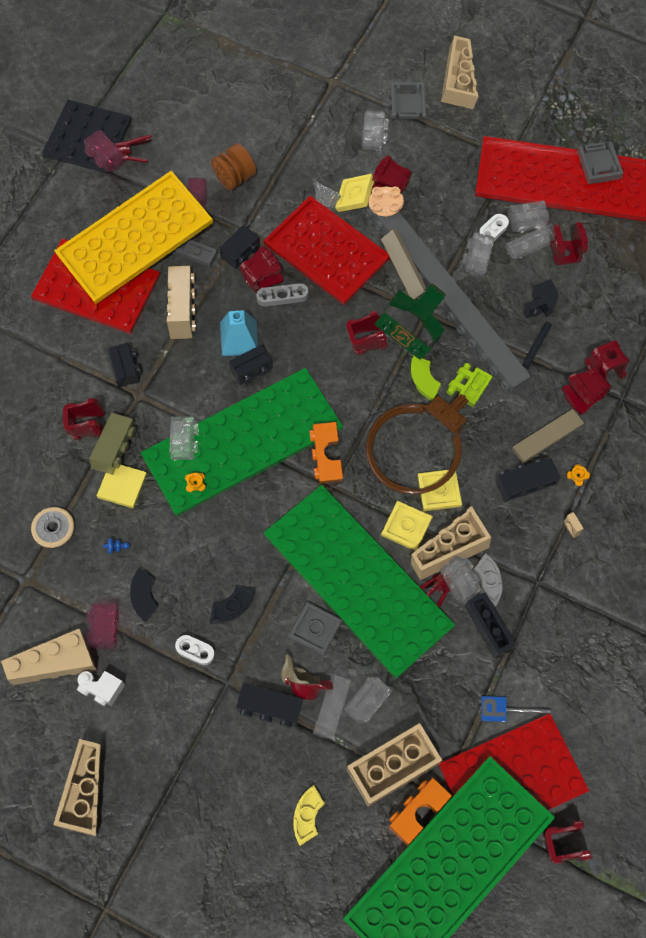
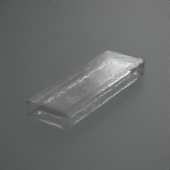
[505,223,554,260]
[313,674,351,740]

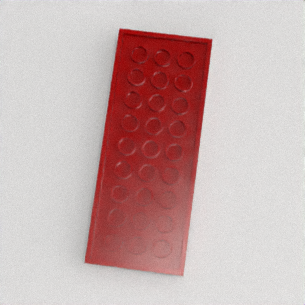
[475,136,646,222]

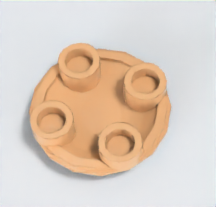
[368,187,404,217]

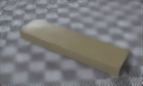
[381,229,427,300]
[512,409,584,464]

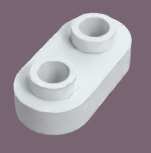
[479,214,509,243]
[175,635,215,665]

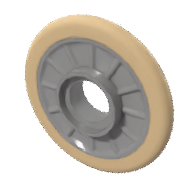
[31,507,74,548]

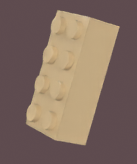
[347,723,442,807]

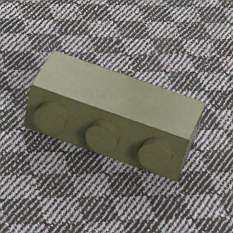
[89,413,136,475]

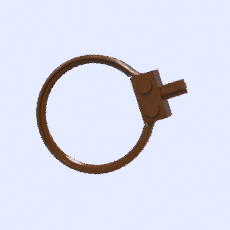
[366,394,469,494]

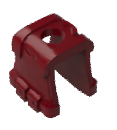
[371,155,412,194]
[550,222,588,265]
[240,246,284,294]
[346,310,388,355]
[585,340,630,380]
[562,366,612,415]
[63,398,105,440]
[545,820,592,864]

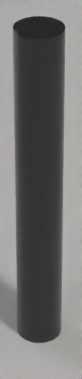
[522,322,552,369]

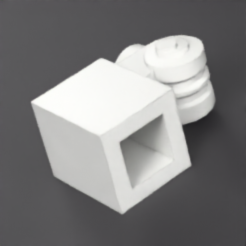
[76,671,125,706]

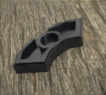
[130,568,158,623]
[210,587,256,624]

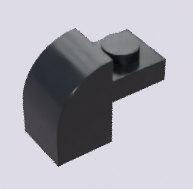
[523,279,558,318]

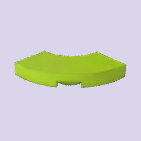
[410,355,441,401]

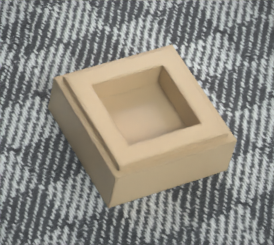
[564,512,584,538]

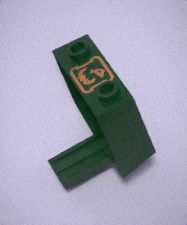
[375,283,447,360]

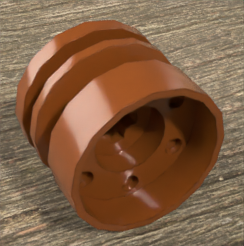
[211,143,256,191]

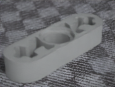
[256,283,308,307]

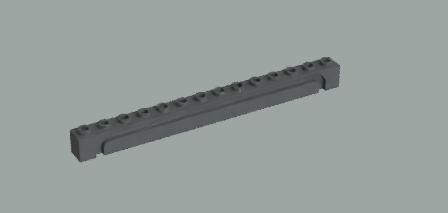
[364,202,531,395]

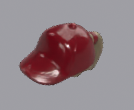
[281,654,334,700]

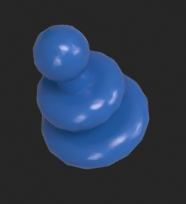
[103,538,130,554]

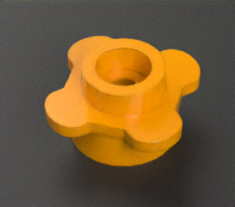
[567,464,590,486]
[185,473,205,492]

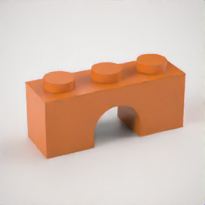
[309,422,343,484]
[388,778,452,846]

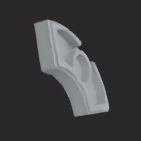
[474,553,502,608]

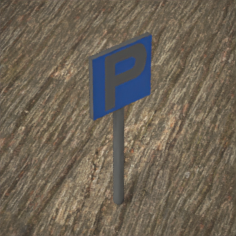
[481,696,552,722]

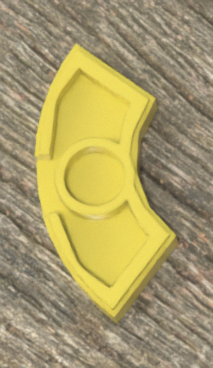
[294,785,325,846]

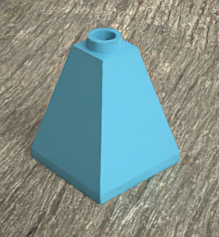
[220,310,258,356]

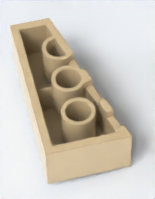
[441,36,478,109]
[167,266,196,339]
[411,506,491,580]
[1,629,97,685]
[53,739,101,837]

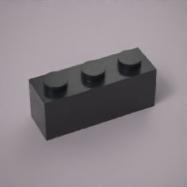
[496,458,561,502]
[465,592,516,660]
[236,683,303,728]

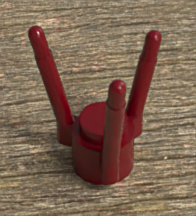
[115,135,152,163]
[420,571,454,608]

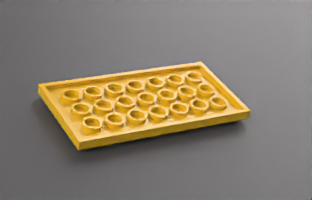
[54,171,213,304]

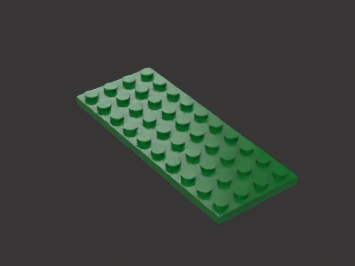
[140,368,343,517]
[263,485,455,679]
[343,756,555,938]

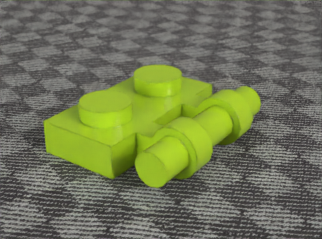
[446,363,493,408]

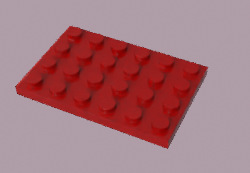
[263,196,390,305]
[31,238,160,334]
[438,714,589,810]

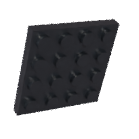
[42,99,132,174]

